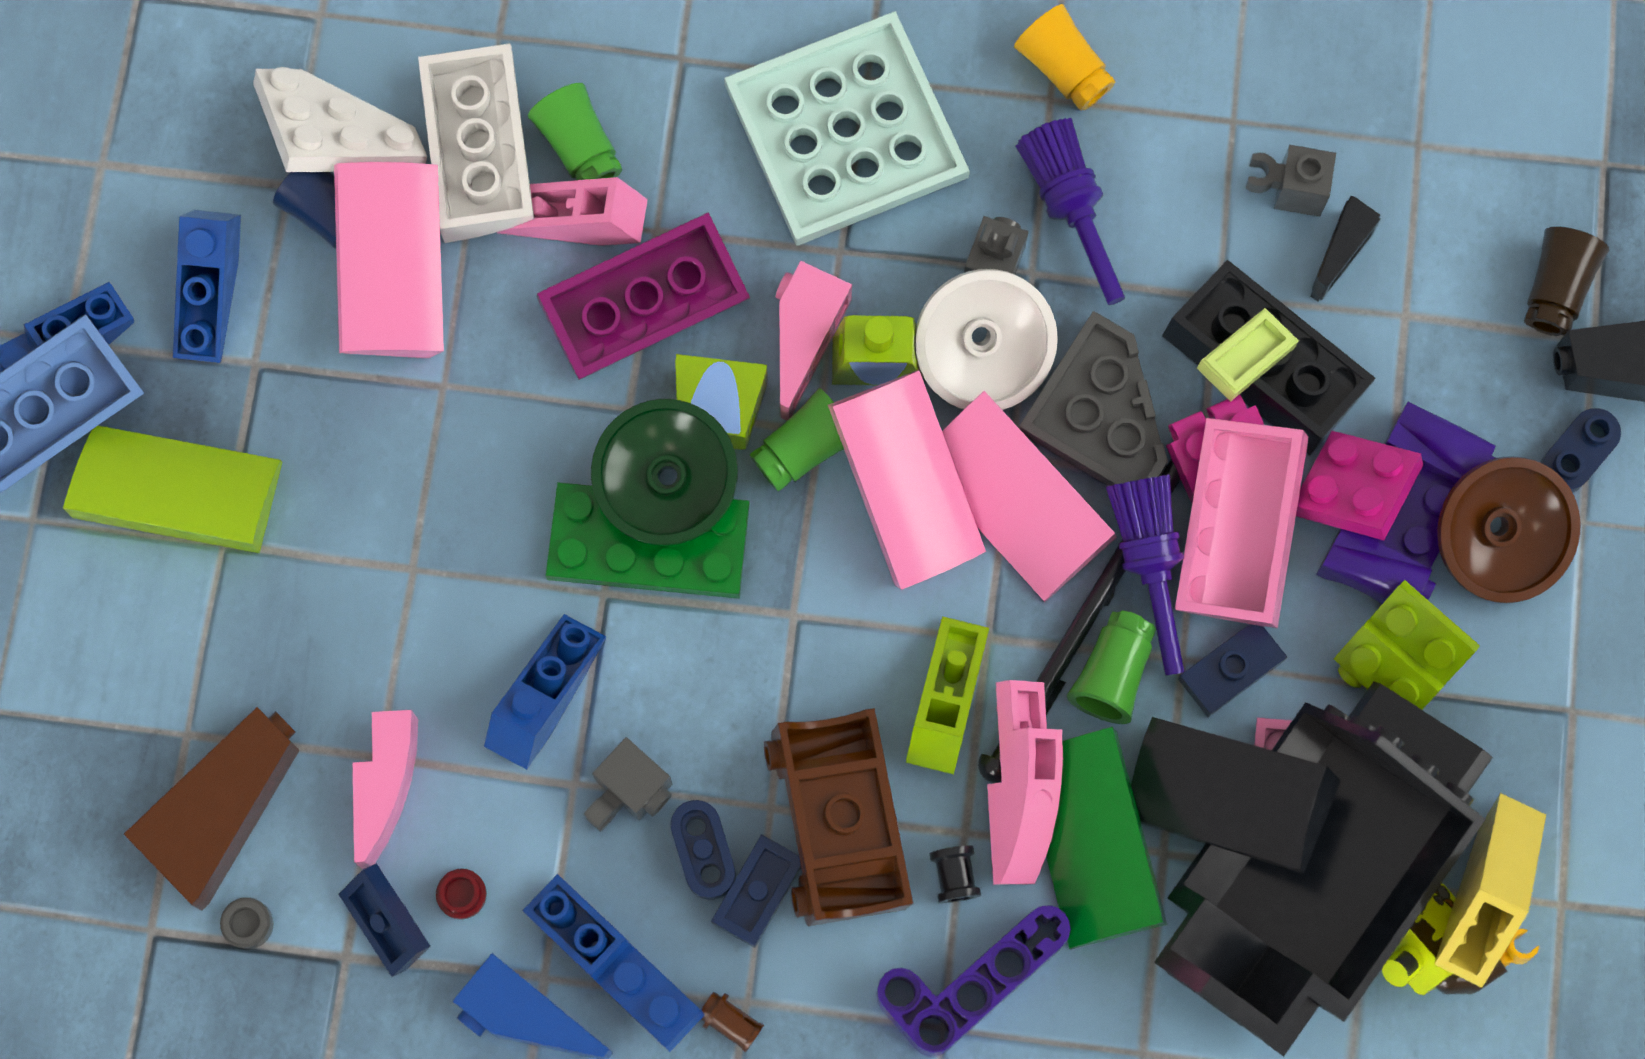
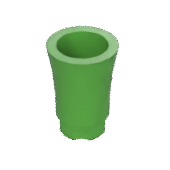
[528,83,622,180]
[749,387,844,491]
[1066,610,1156,724]

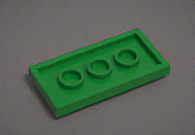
[546,482,750,599]

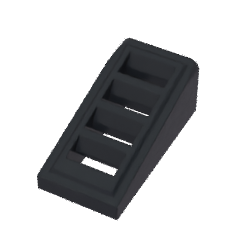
[1310,196,1381,302]

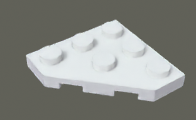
[253,67,427,172]

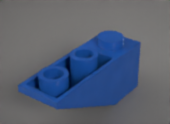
[173,210,241,363]
[484,614,606,770]

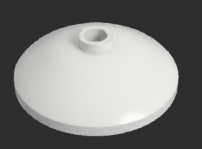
[914,269,1057,410]

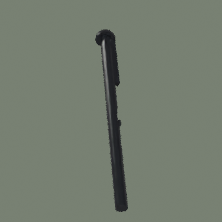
[978,459,1181,783]

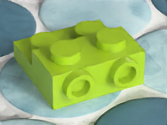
[1333,580,1480,710]

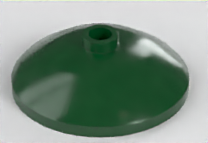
[591,399,738,546]

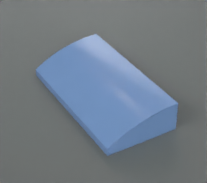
[0,314,144,493]

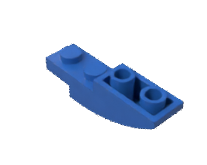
[0,282,134,372]
[522,874,705,1052]

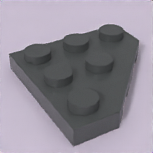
[1019,311,1168,486]

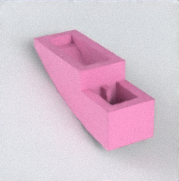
[353,710,418,869]

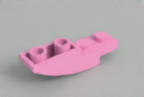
[987,680,1063,885]

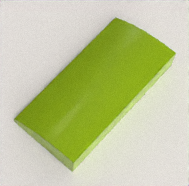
[63,426,283,553]

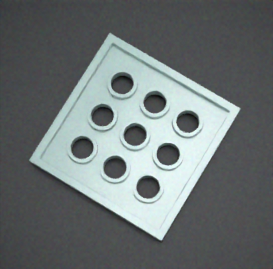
[724,11,970,246]

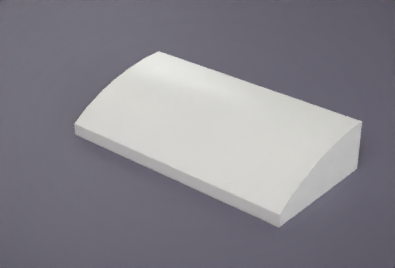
[418,43,534,243]

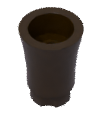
[1524,227,1609,337]

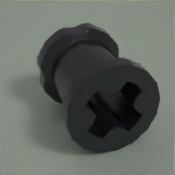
[929,845,981,903]

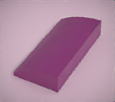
[537,212,750,380]

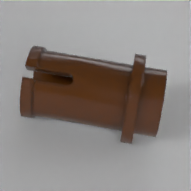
[701,992,764,1052]

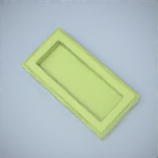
[1197,308,1299,402]

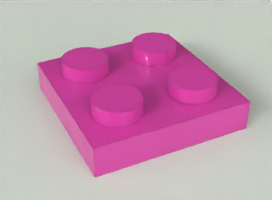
[1296,431,1423,541]

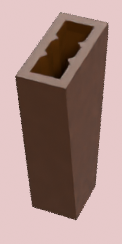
[124,707,300,911]

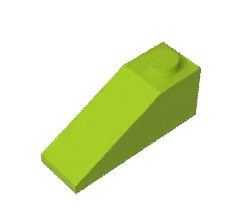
[905,616,989,775]

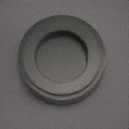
[220,897,274,950]

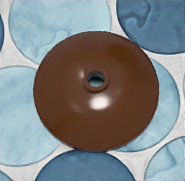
[1437,456,1581,603]

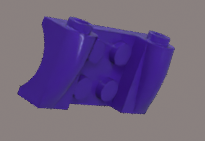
[1316,401,1496,604]

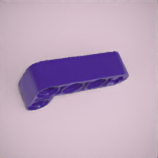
[876,905,1071,1057]

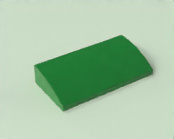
[1046,727,1167,949]

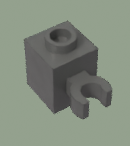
[1246,144,1336,217]
[964,216,1029,274]
[584,737,673,832]

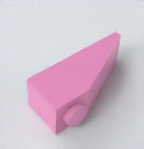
[497,177,648,246]
[775,261,852,421]

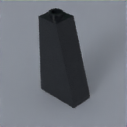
[1553,321,1645,402]

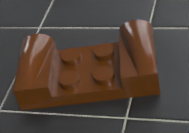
[764,708,913,926]

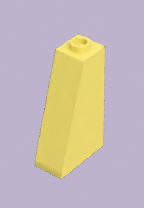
[1434,793,1546,987]

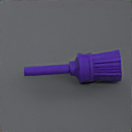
[1015,118,1125,305]
[1106,475,1184,676]

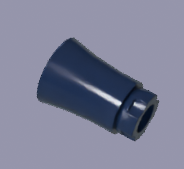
[273,172,336,249]

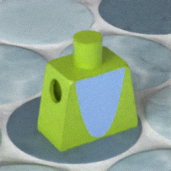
[832,315,922,386]
[675,354,768,450]

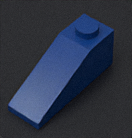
[453,953,613,1059]

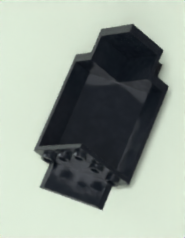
[1154,681,1493,1057]

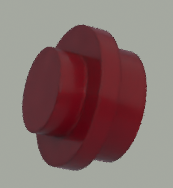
[436,869,487,920]

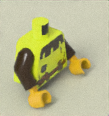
[1381,883,1539,996]

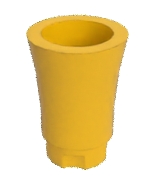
[1014,4,1116,111]

